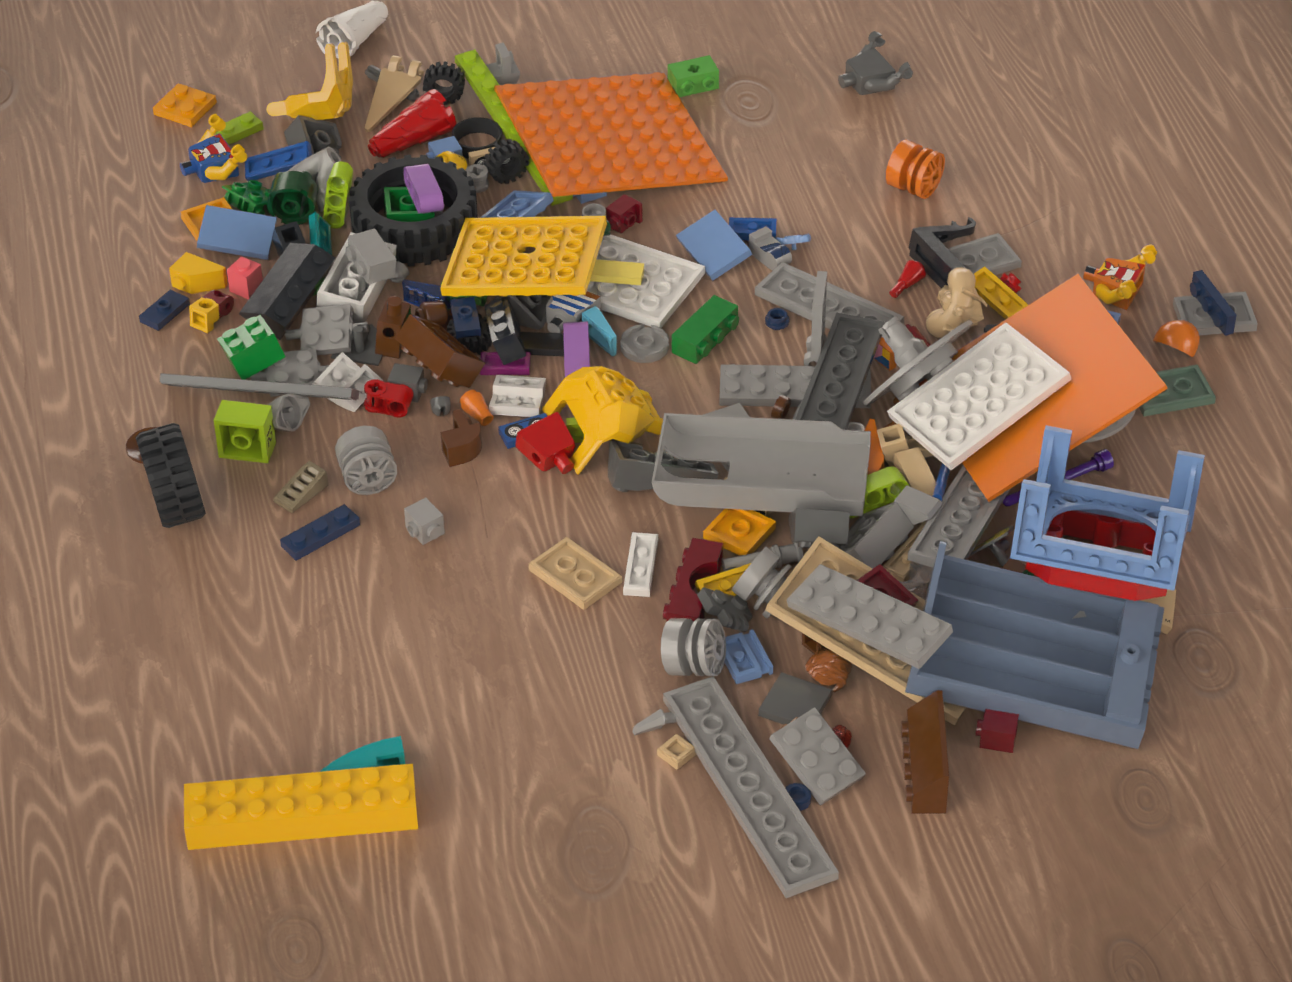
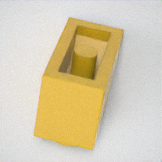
[169,252,228,294]

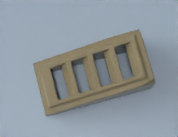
[273,461,328,513]

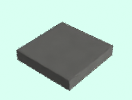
[758,672,832,725]

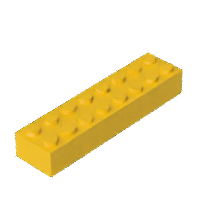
[184,763,418,850]

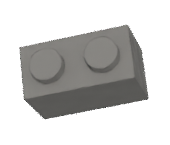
[346,229,396,284]

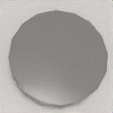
[620,324,669,363]

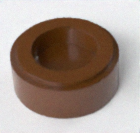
[771,395,791,419]

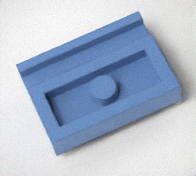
[724,629,773,684]

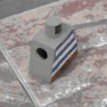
[546,291,601,333]

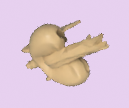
[926,267,987,339]

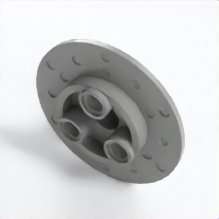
[863,316,973,406]

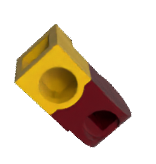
[189,289,234,333]

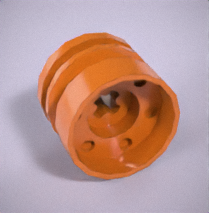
[886,139,945,199]

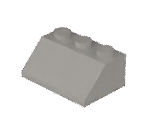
[841,502,914,569]

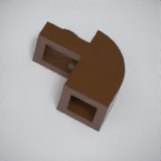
[440,409,482,467]

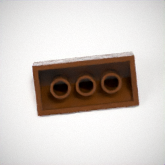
[901,690,949,814]

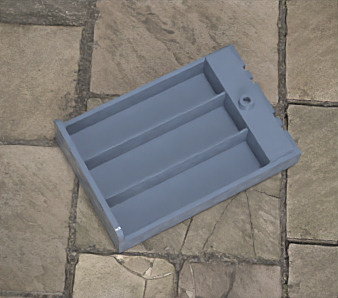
[905,541,1164,749]

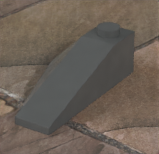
[284,115,342,183]
[608,439,719,492]

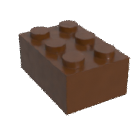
[395,314,485,388]

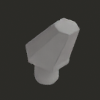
[632,709,676,735]

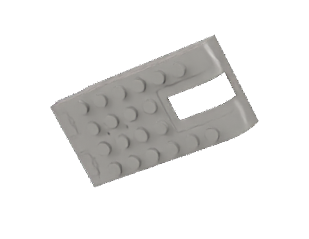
[652,413,871,516]

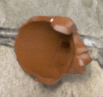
[805,649,852,692]

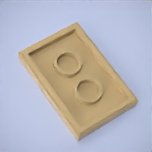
[528,537,622,610]

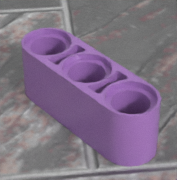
[403,164,444,214]
[563,321,590,377]

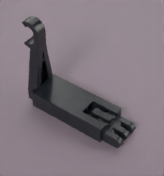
[908,217,976,288]

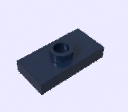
[139,289,190,331]
[450,297,481,338]

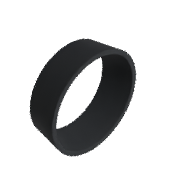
[452,117,502,159]

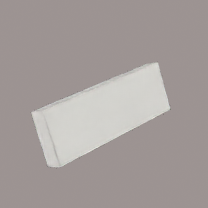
[623,532,658,597]

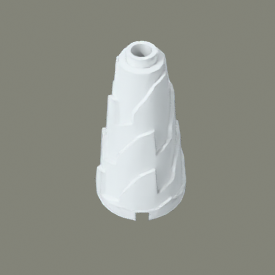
[316,1,388,58]

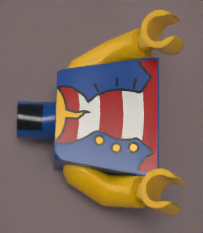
[180,114,247,183]

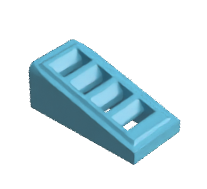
[582,306,617,356]

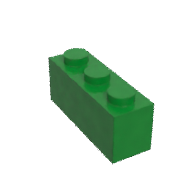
[672,295,739,364]

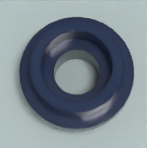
[765,308,790,330]

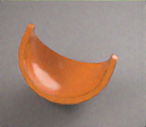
[1153,320,1200,357]

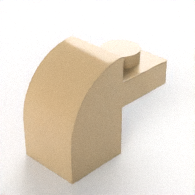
[877,424,933,467]

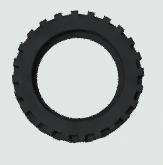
[349,155,478,267]

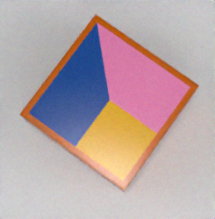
[873,337,896,371]

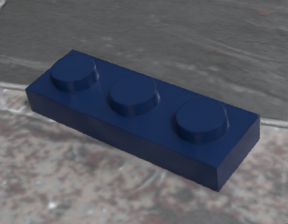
[1190,270,1237,336]
[280,504,360,561]

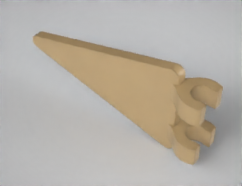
[365,55,424,132]

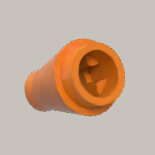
[460,389,494,426]

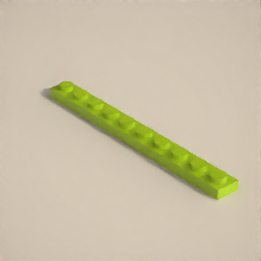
[455,49,573,206]

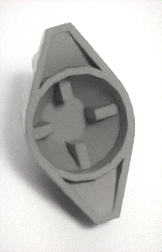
[268,393,310,432]

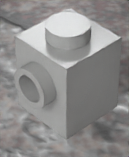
[404,498,445,545]

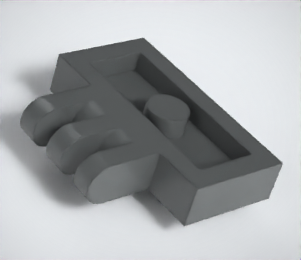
[697,587,753,632]

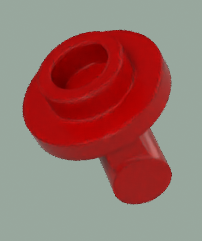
[1000,272,1022,293]

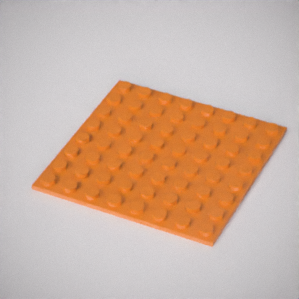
[494,72,728,197]
[919,274,1168,502]

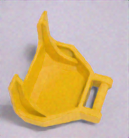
[267,42,353,120]
[542,366,663,475]

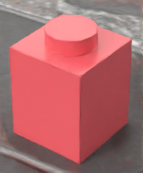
[227,256,263,300]

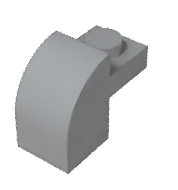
[486,43,520,85]

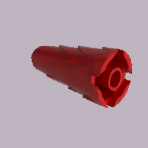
[368,89,456,158]

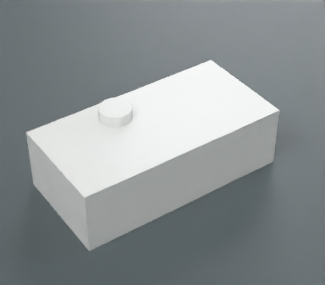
[317,232,396,323]

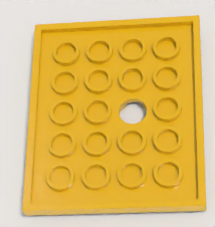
[440,216,607,297]

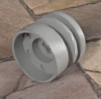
[335,425,397,495]
[732,547,792,619]
[661,618,726,676]

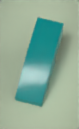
[321,736,405,772]

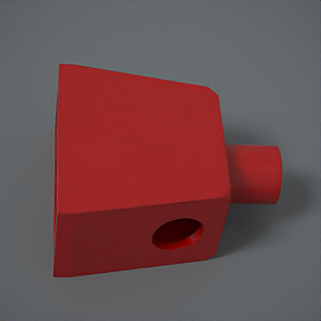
[515,412,575,474]

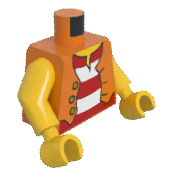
[1083,244,1157,310]

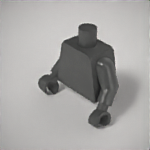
[838,31,913,95]

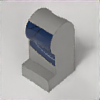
[749,226,792,271]

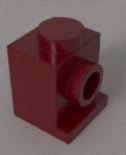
[606,194,643,234]

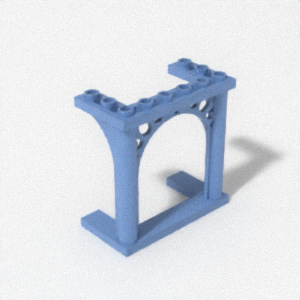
[1010,425,1205,591]

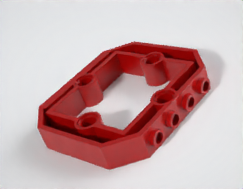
[1025,510,1168,601]

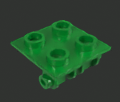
[222,180,270,215]

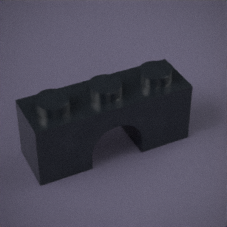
[484,296,526,365]

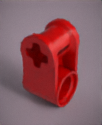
[364,379,414,418]

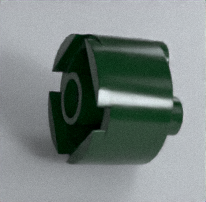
[267,171,318,225]

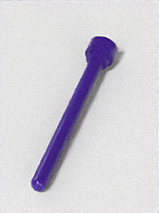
[1003,449,1114,507]

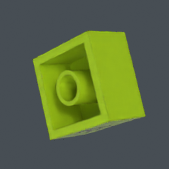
[213,400,276,463]

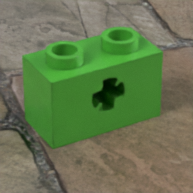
[667,55,719,97]

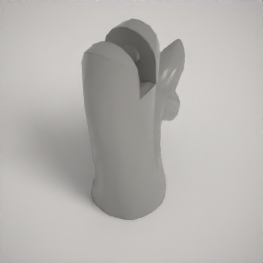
[288,147,341,213]

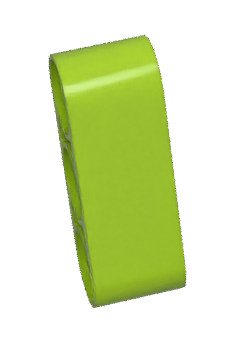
[323,161,353,229]
[849,466,909,519]

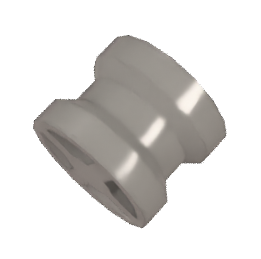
[465,164,489,193]

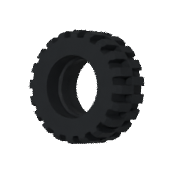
[136,423,206,528]

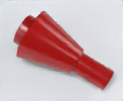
[889,260,926,298]

